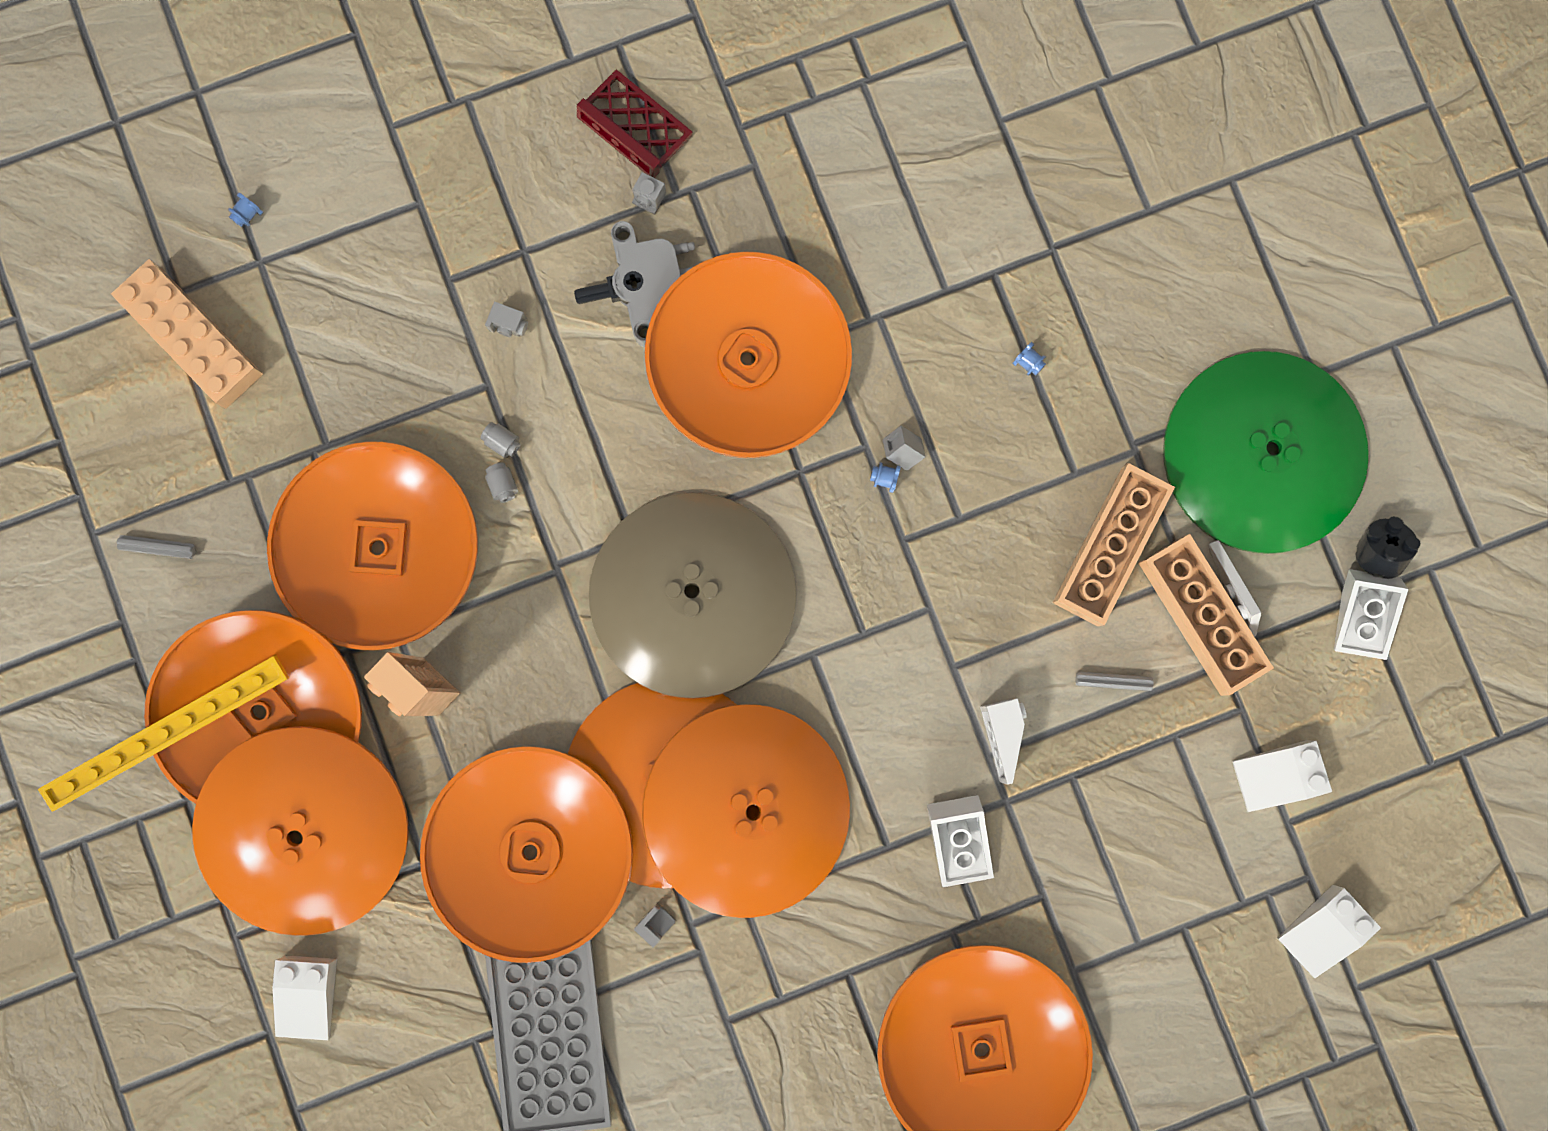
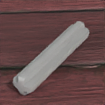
[117,535,196,559]
[1076,672,1153,691]

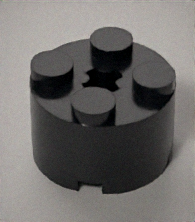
[1355,516,1421,579]

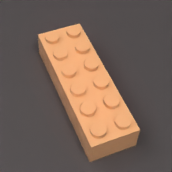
[111,259,263,409]
[1052,463,1175,627]
[1139,534,1274,696]
[364,652,460,716]

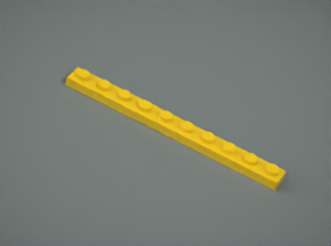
[38,655,290,812]

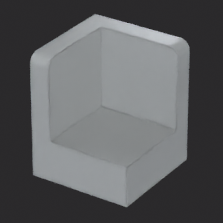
[883,426,926,470]
[634,903,675,948]

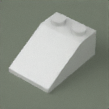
[1334,569,1408,660]
[980,699,1027,785]
[1232,740,1332,812]
[927,795,994,887]
[1277,885,1381,978]
[273,955,337,1040]

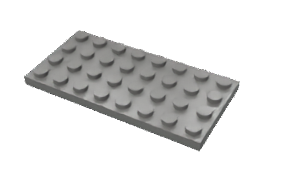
[485,939,612,1131]

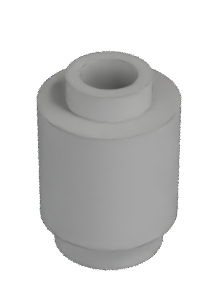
[480,422,521,458]
[485,463,518,503]

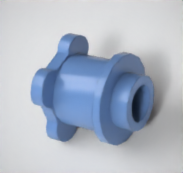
[228,193,263,227]
[1012,342,1046,376]
[870,462,901,493]

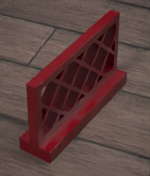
[577,69,693,178]

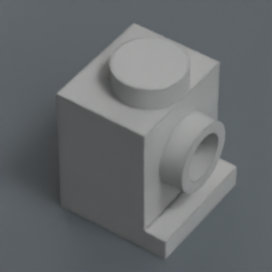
[632,172,666,215]
[485,301,528,337]

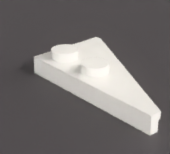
[1209,540,1261,637]

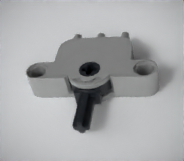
[574,221,695,347]

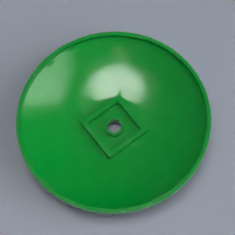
[1163,351,1369,554]

